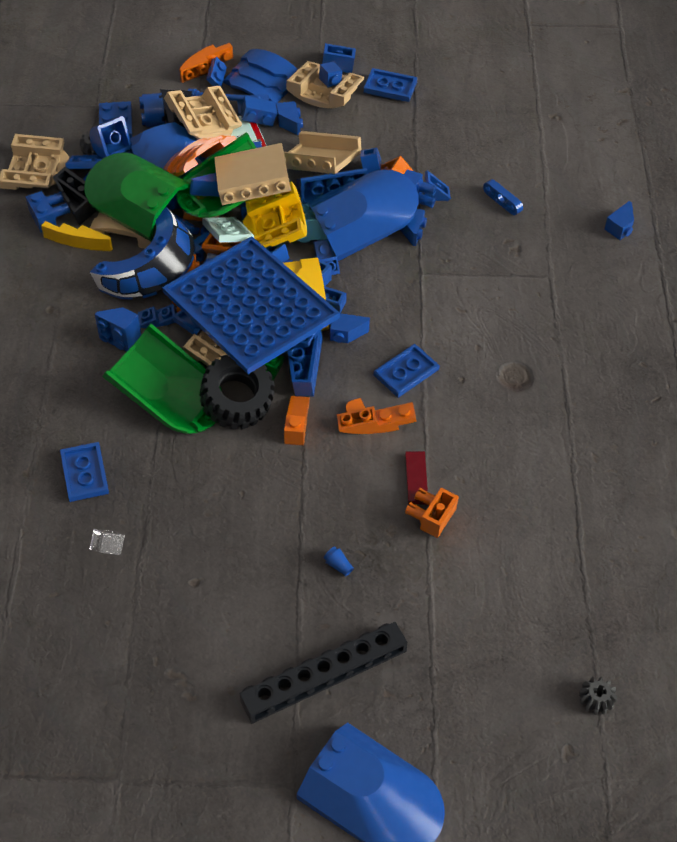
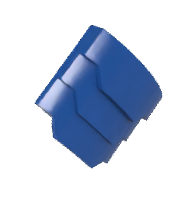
[223,49,298,103]
[131,122,208,169]

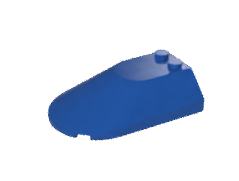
[307,170,419,261]
[297,722,445,842]

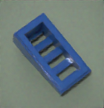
[324,286,346,313]

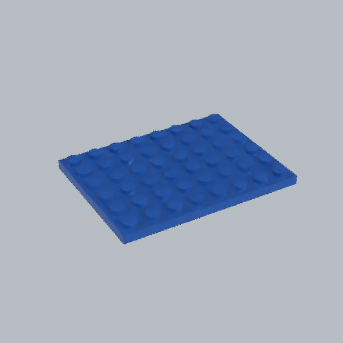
[162,236,340,374]

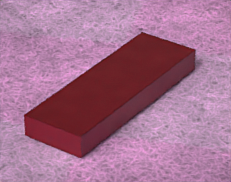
[405,451,428,505]

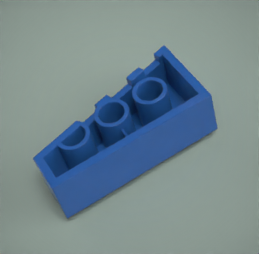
[287,331,323,397]

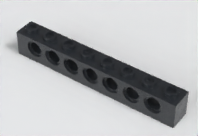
[240,622,408,724]

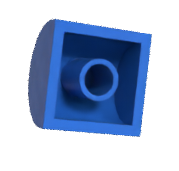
[90,116,132,158]

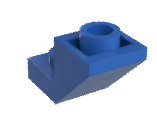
[313,239,340,275]

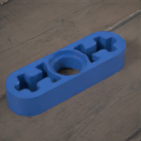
[483,179,523,215]

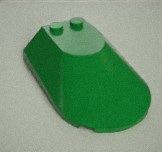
[177,132,256,218]
[85,153,191,242]
[102,324,222,434]

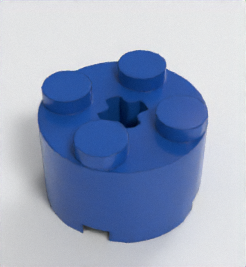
[139,93,165,127]

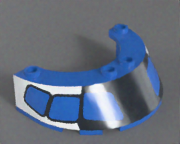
[90,207,196,300]

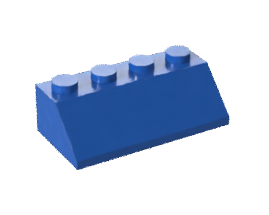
[297,168,368,204]

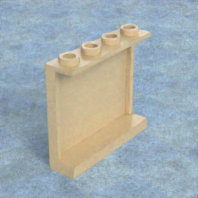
[284,131,362,174]
[214,143,291,205]

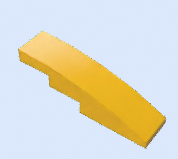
[41,221,113,251]

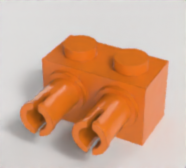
[405,488,459,538]

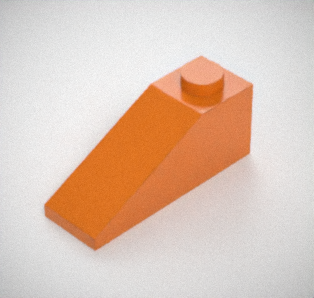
[284,396,310,446]

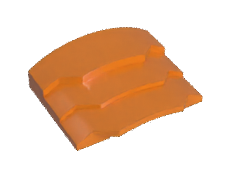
[163,135,236,177]

